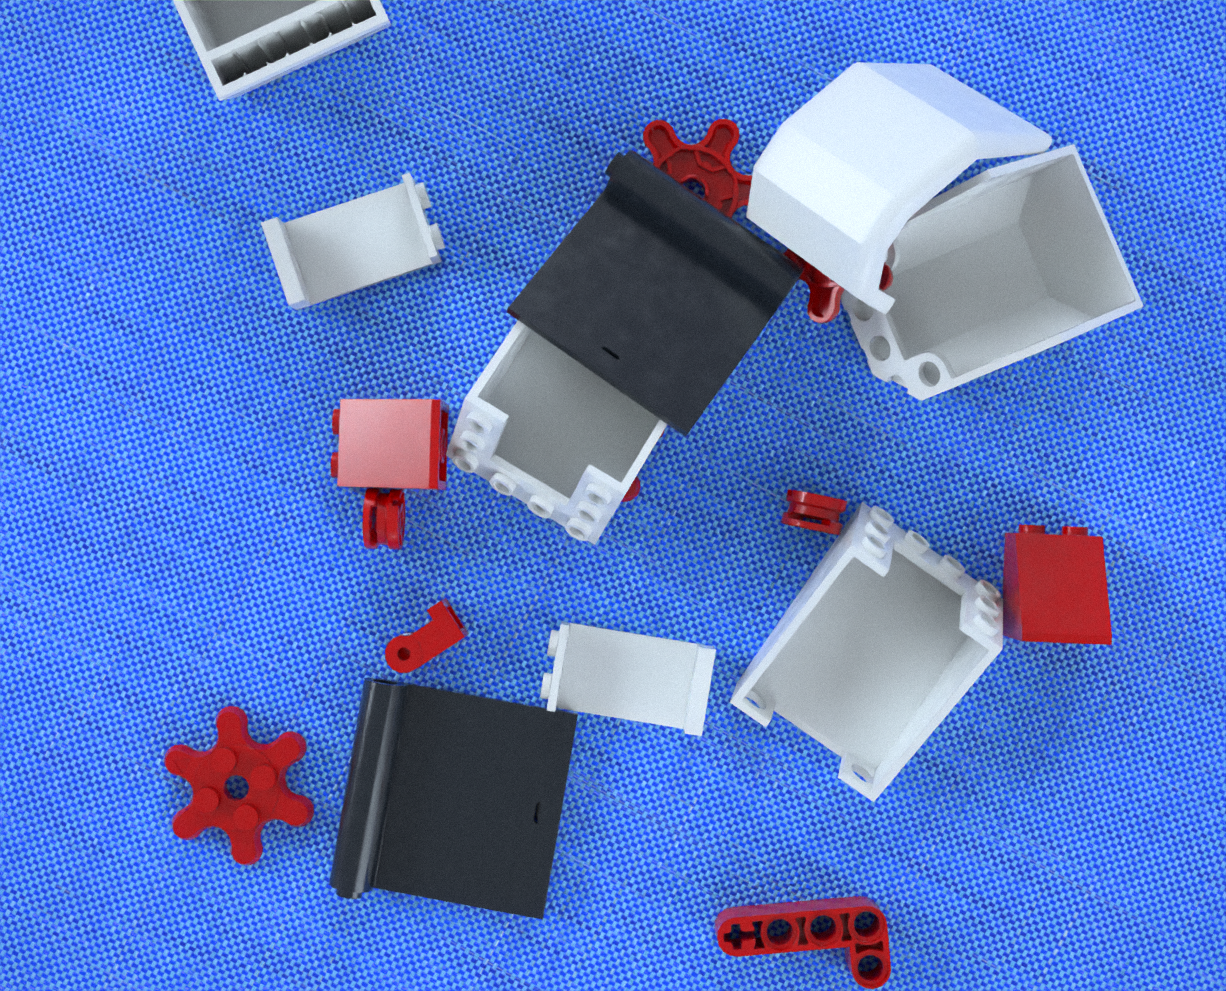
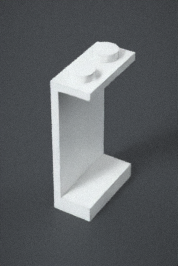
[261,173,445,310]
[540,621,716,736]

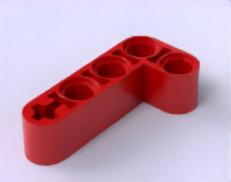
[714,896,891,989]

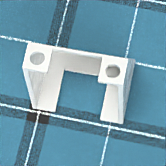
[446,321,667,545]
[730,502,1003,802]

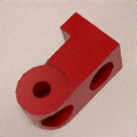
[385,598,469,673]

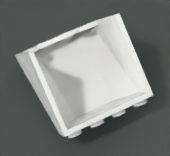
[841,144,1144,401]

